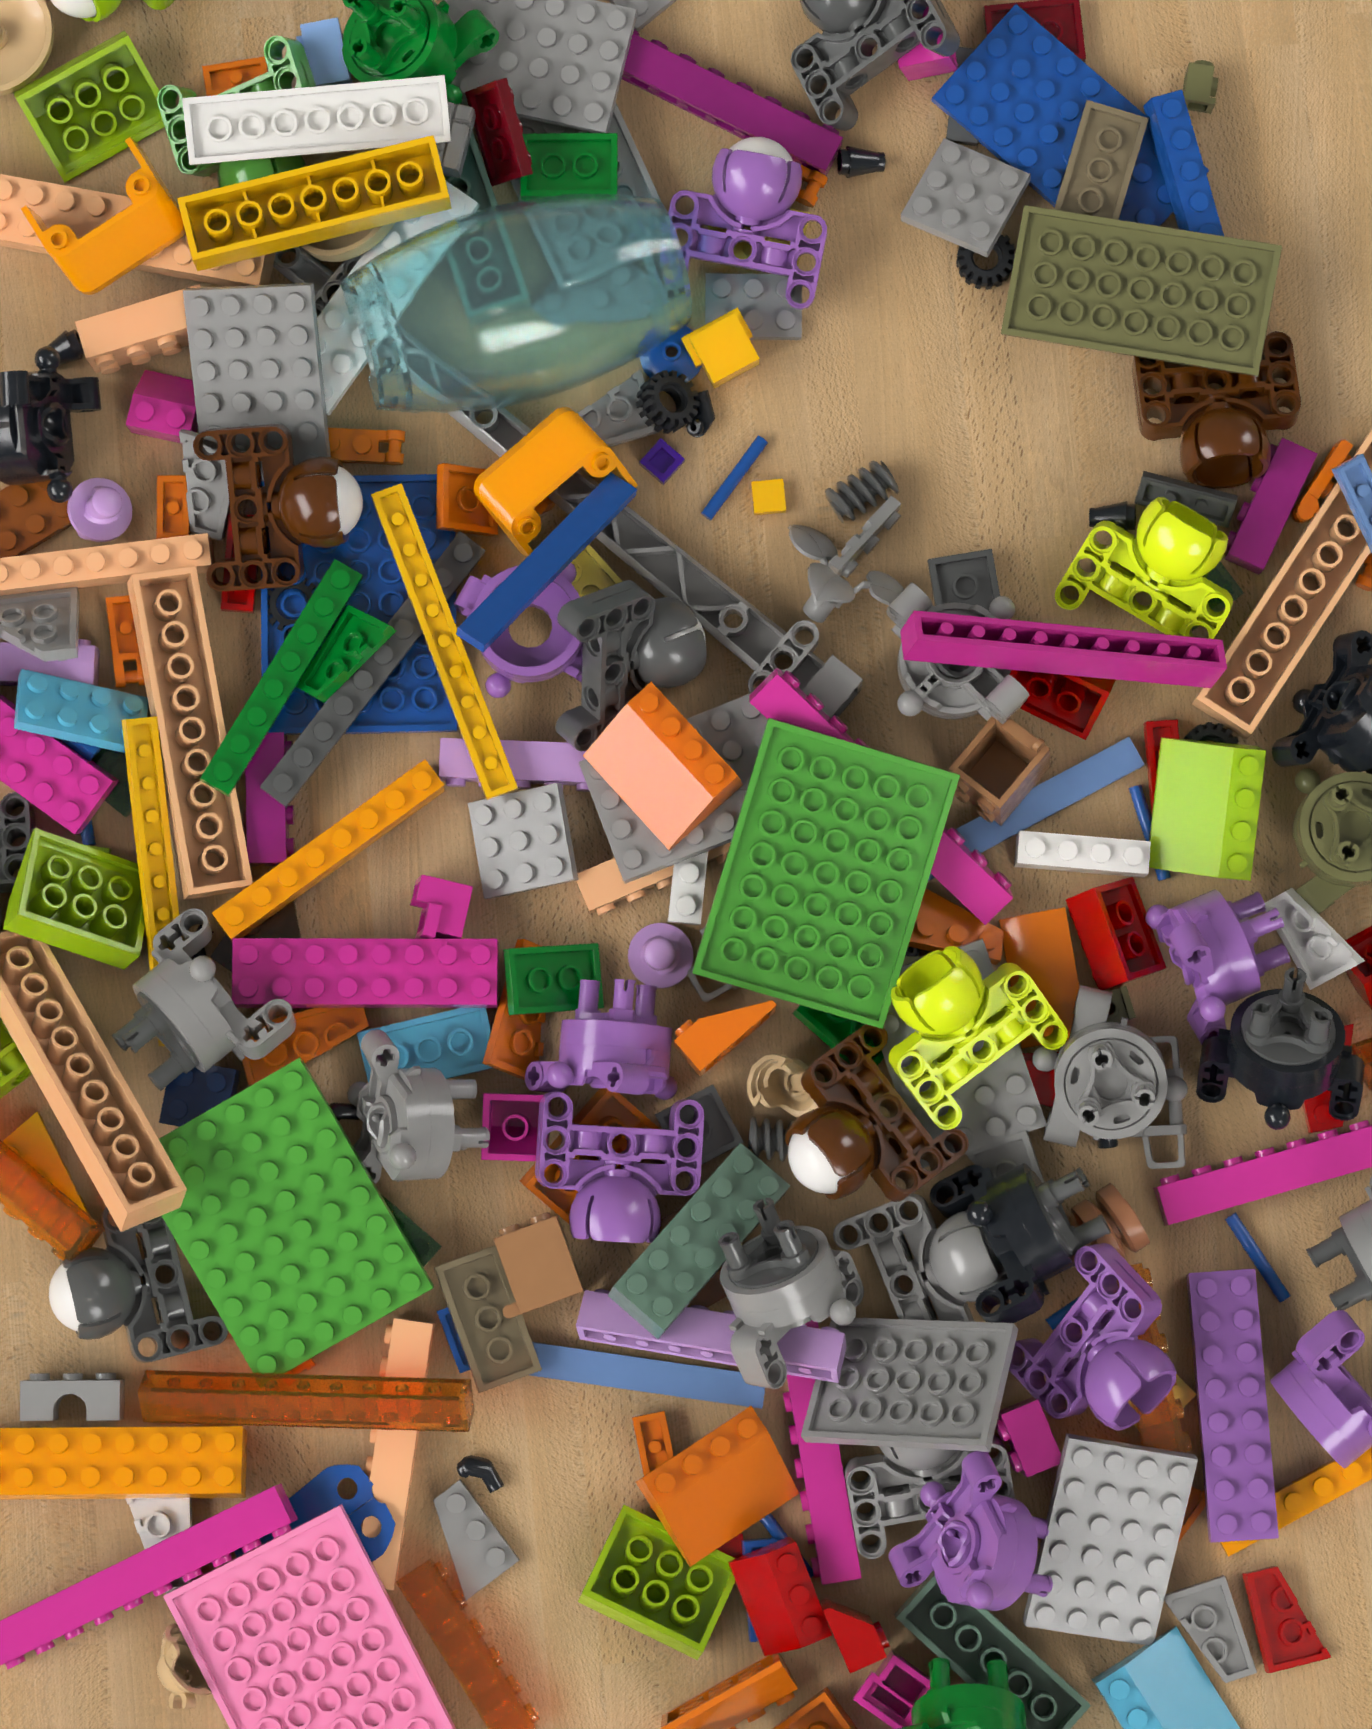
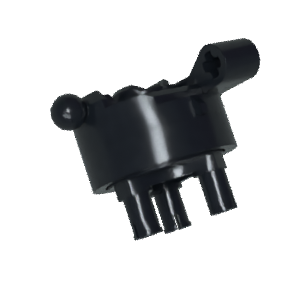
[0,346,101,503]
[1272,630,1372,774]

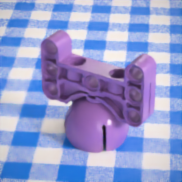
[535,1091,704,1243]
[1009,1243,1177,1431]

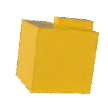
[681,307,760,389]

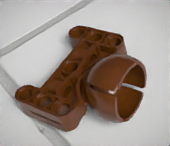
[1132,331,1301,489]

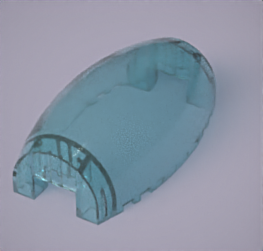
[340,194,692,413]

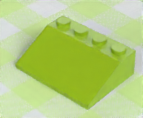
[13,30,165,183]
[1149,737,1266,881]
[3,828,145,970]
[578,1505,735,1660]

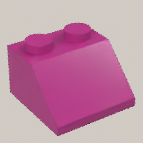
[126,370,198,444]
[481,1093,551,1161]

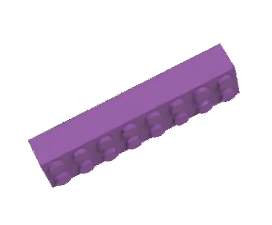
[1186,1269,1279,1543]

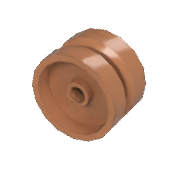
[1071,1183,1150,1259]

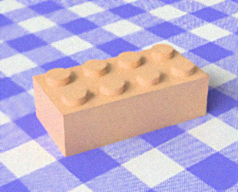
[75,284,201,375]

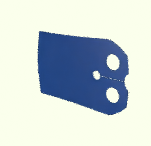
[234,1464,396,1562]

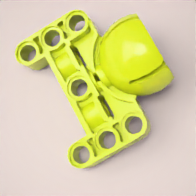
[1055,497,1233,639]
[889,946,1068,1130]

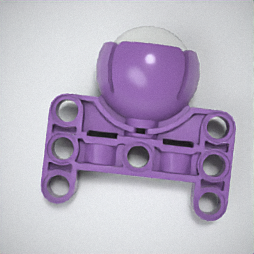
[658,137,827,310]

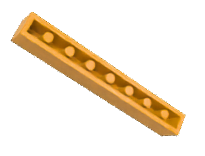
[212,759,445,944]

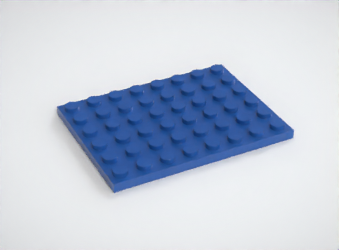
[261,474,458,735]

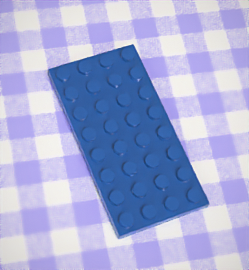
[931,4,1209,226]

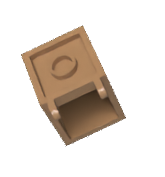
[949,716,1050,826]
[493,1212,585,1318]

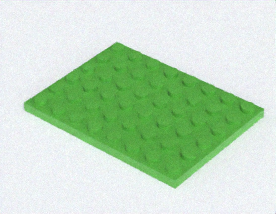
[692,718,960,1029]
[159,1057,434,1386]

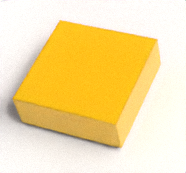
[751,479,786,515]

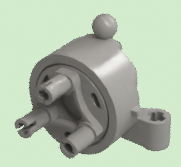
[1032,985,1188,1147]
[347,1029,490,1185]

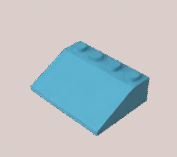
[1092,1626,1240,1729]

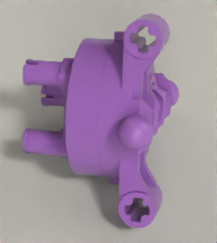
[1145,889,1290,1045]
[525,979,678,1100]
[888,1451,1053,1611]

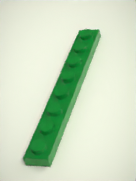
[200,559,363,797]

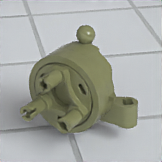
[1293,768,1372,914]

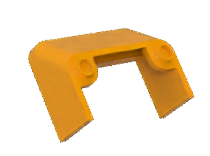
[21,137,185,295]
[474,407,638,558]

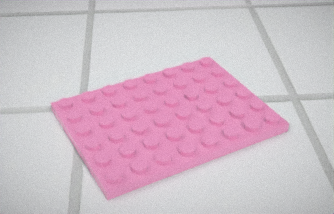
[163,1504,456,1729]

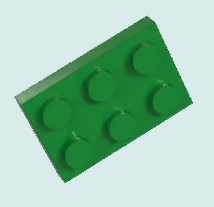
[520,133,618,200]
[503,943,604,1015]

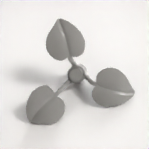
[788,525,904,623]

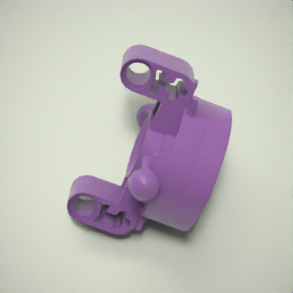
[454,563,583,698]
[1270,1310,1372,1469]

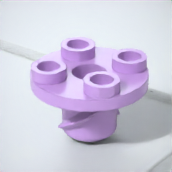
[67,478,132,542]
[628,923,693,989]

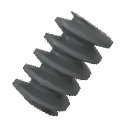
[825,461,899,523]
[748,1117,794,1162]

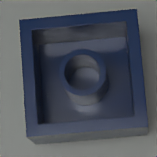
[159,1065,241,1127]

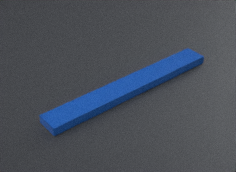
[456,472,637,652]

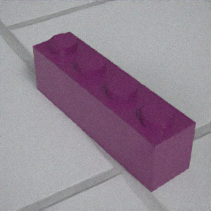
[1224,437,1318,575]
[245,732,295,867]

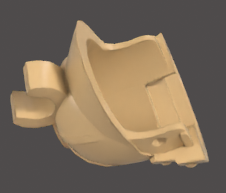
[747,1054,819,1118]
[156,1623,211,1709]

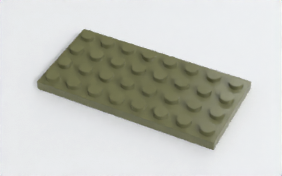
[1001,205,1282,377]

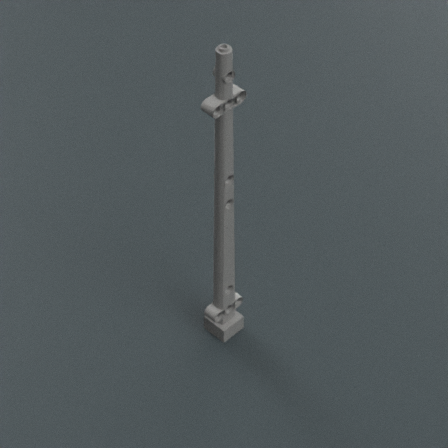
[273,246,863,718]

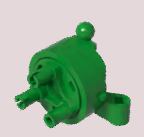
[342,0,499,105]
[897,1658,1026,1729]

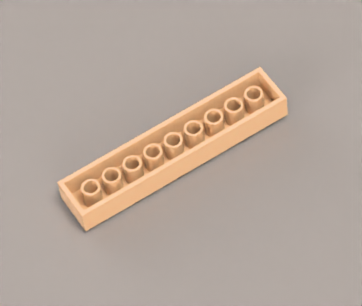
[0,174,276,286]
[1192,430,1372,739]
[127,566,253,901]
[0,930,187,1232]

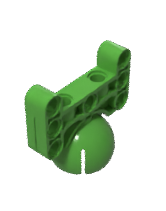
[157,35,316,188]

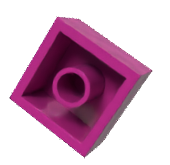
[996,1397,1061,1477]

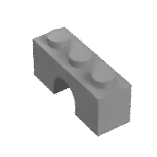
[20,1373,125,1421]

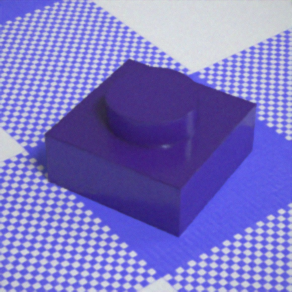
[639,438,685,485]

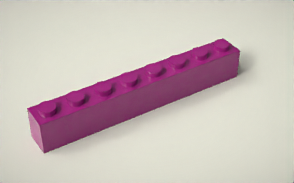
[622,29,843,176]

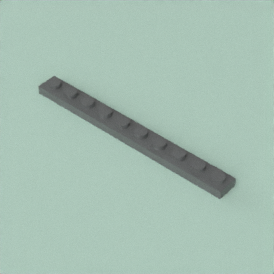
[260,531,486,808]

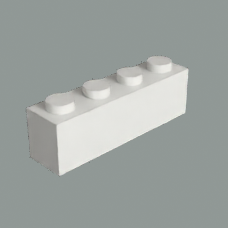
[1014,831,1151,878]

